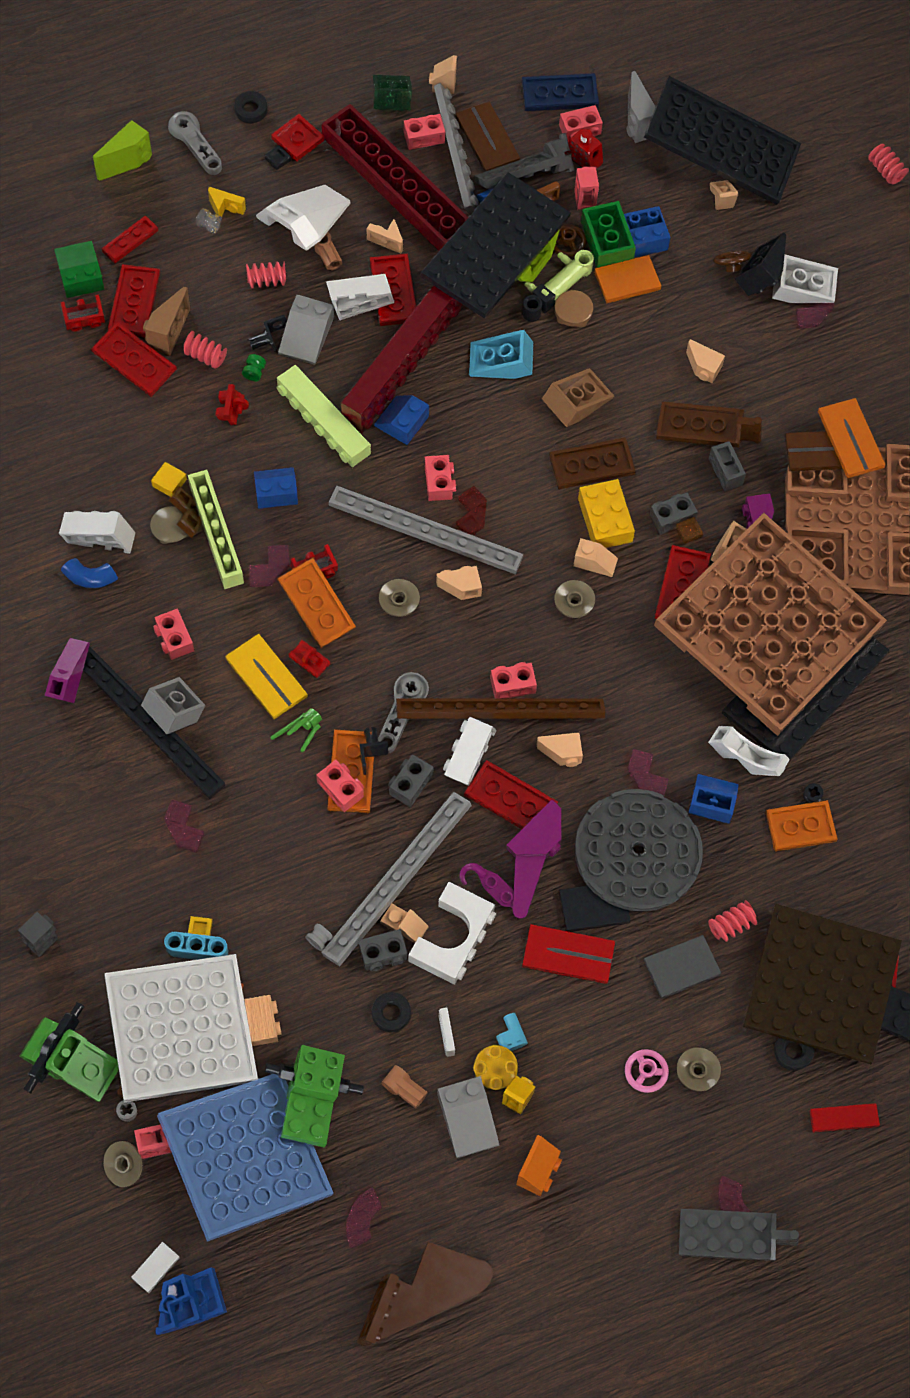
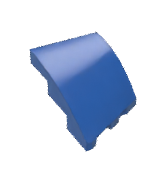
[156,1267,227,1335]

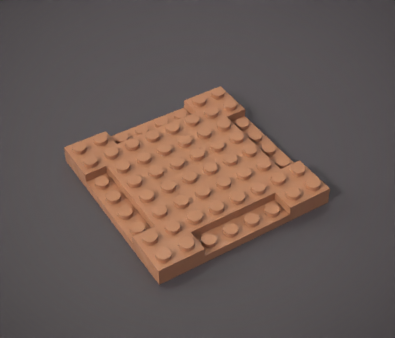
[654,513,887,736]

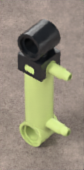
[522,250,594,322]

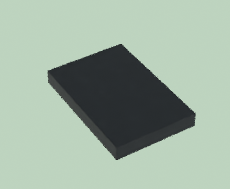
[559,886,631,932]

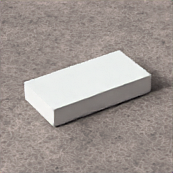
[438,1008,455,1057]
[131,1242,180,1293]

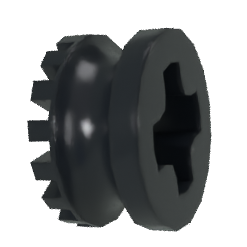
[803,783,824,803]

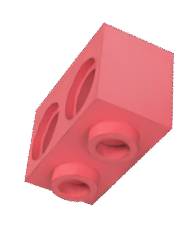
[559,105,603,142]
[404,114,445,150]
[574,167,599,210]
[425,455,456,501]
[153,608,194,660]
[490,662,537,698]
[316,760,364,812]
[134,1125,172,1159]

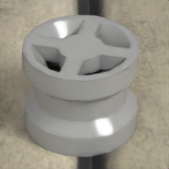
[305,923,333,951]

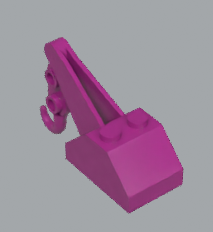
[459,800,561,919]

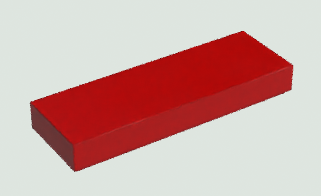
[102,216,158,263]
[809,1103,880,1132]

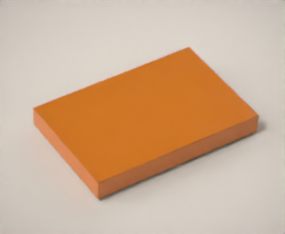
[594,255,661,304]
[765,800,838,852]

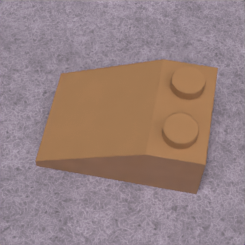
[143,287,190,356]
[542,368,614,427]

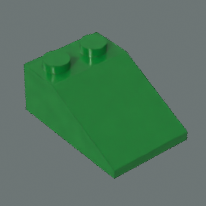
[54,241,105,298]

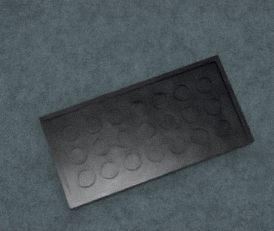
[644,76,801,205]
[420,172,571,319]
[722,637,890,764]

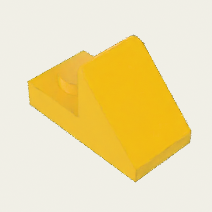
[208,187,246,220]

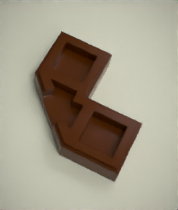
[168,486,202,538]

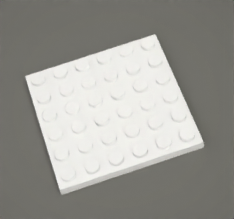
[105,954,258,1103]

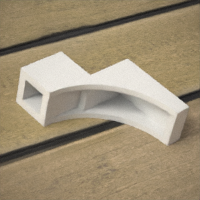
[708,726,790,776]

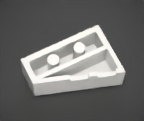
[326,274,394,320]
[59,511,136,554]
[443,717,496,786]

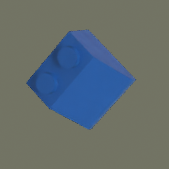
[374,395,429,445]
[254,467,298,509]

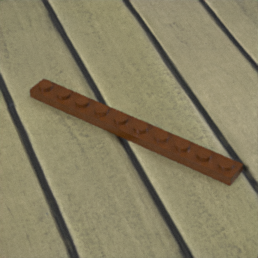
[396,698,606,719]

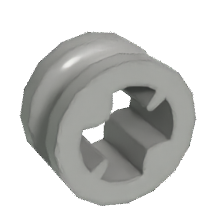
[116,1101,137,1122]

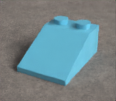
[469,330,533,379]

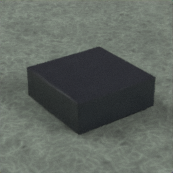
[265,145,291,170]

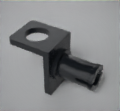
[249,315,287,352]
[360,727,389,775]

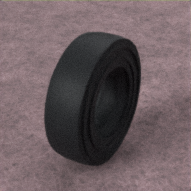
[234,91,268,123]
[372,992,411,1032]
[774,1038,814,1071]

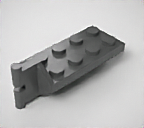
[474,133,575,190]
[679,1209,799,1261]

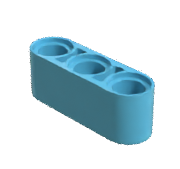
[164,932,228,960]

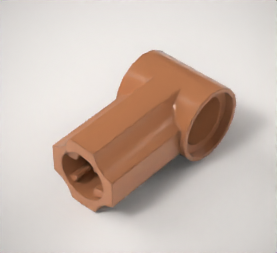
[314,232,342,271]
[381,1065,428,1108]

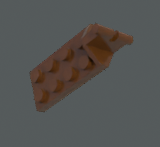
[656,401,762,448]

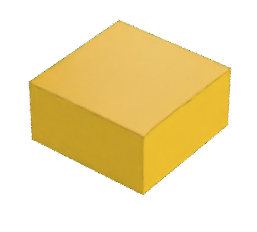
[151,462,187,497]

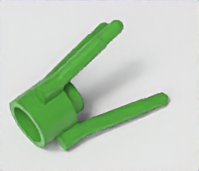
[271,708,322,752]

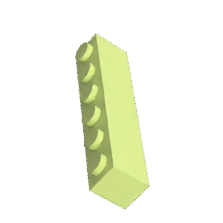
[277,365,371,467]
[188,470,244,589]

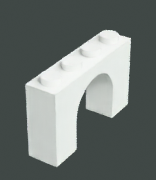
[408,882,496,985]

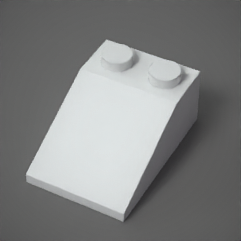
[772,255,838,303]

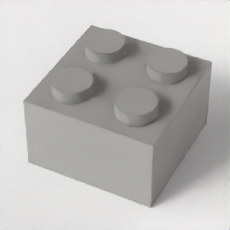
[141,677,206,734]

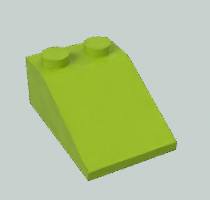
[93,120,152,180]

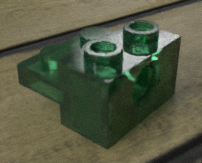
[372,75,412,111]

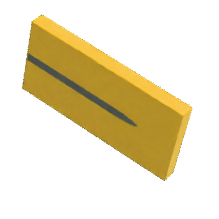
[225,634,308,719]

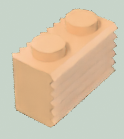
[244,995,282,1046]

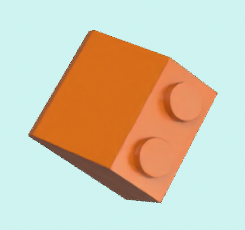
[516,1135,562,1197]

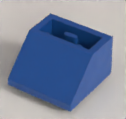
[624,206,670,258]
[688,774,739,824]

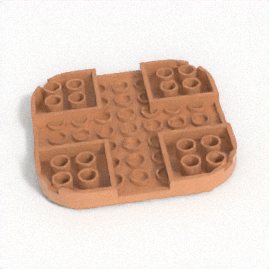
[785,444,910,595]

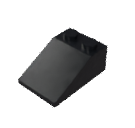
[735,233,786,296]

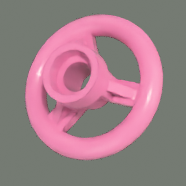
[625,1049,669,1093]

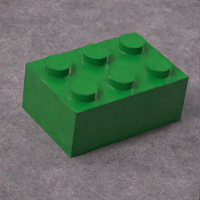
[581,201,636,268]

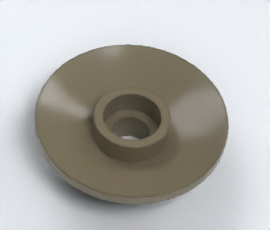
[379,579,420,617]
[554,580,595,618]
[677,1048,721,1091]
[103,1141,142,1187]

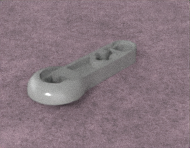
[168,111,222,175]
[378,672,429,753]

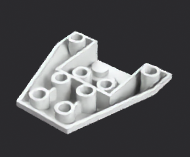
[256,185,350,250]

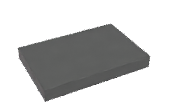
[644,935,721,999]

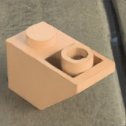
[436,566,482,600]

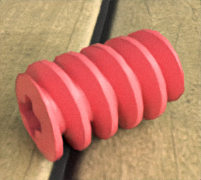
[868,144,909,184]
[246,261,286,289]
[184,330,227,369]
[708,900,757,942]

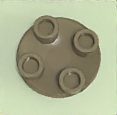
[150,506,188,544]

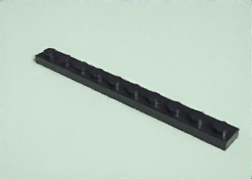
[83,646,225,799]

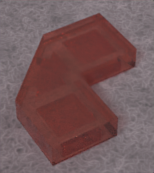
[456,486,487,535]

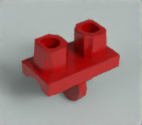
[216,384,249,425]
[289,640,331,678]

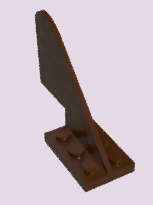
[357,1242,493,1346]

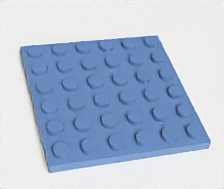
[157,1074,333,1242]

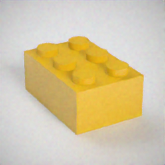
[578,479,635,548]

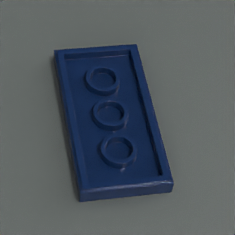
[522,73,599,111]

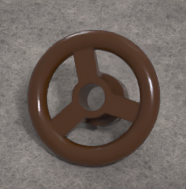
[553,224,587,257]
[713,251,751,272]

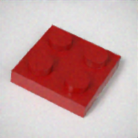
[271,114,324,162]

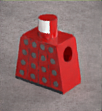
[564,128,603,169]

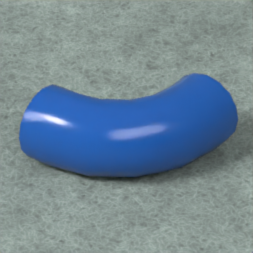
[61,558,118,589]

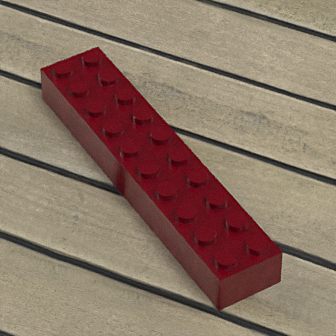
[321,104,469,251]
[341,286,463,434]

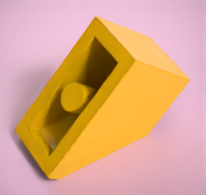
[502,1076,535,1114]

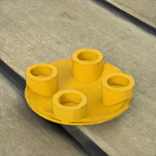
[473,1045,518,1090]

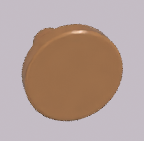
[554,290,593,327]

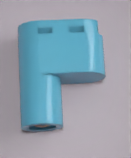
[496,1013,528,1051]

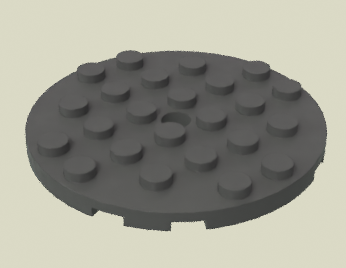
[575,789,703,911]

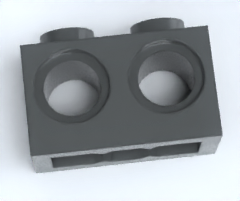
[709,441,746,492]
[649,493,698,535]
[388,754,434,808]
[18,912,58,957]
[358,929,407,971]

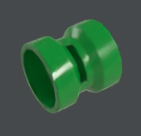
[242,354,266,382]

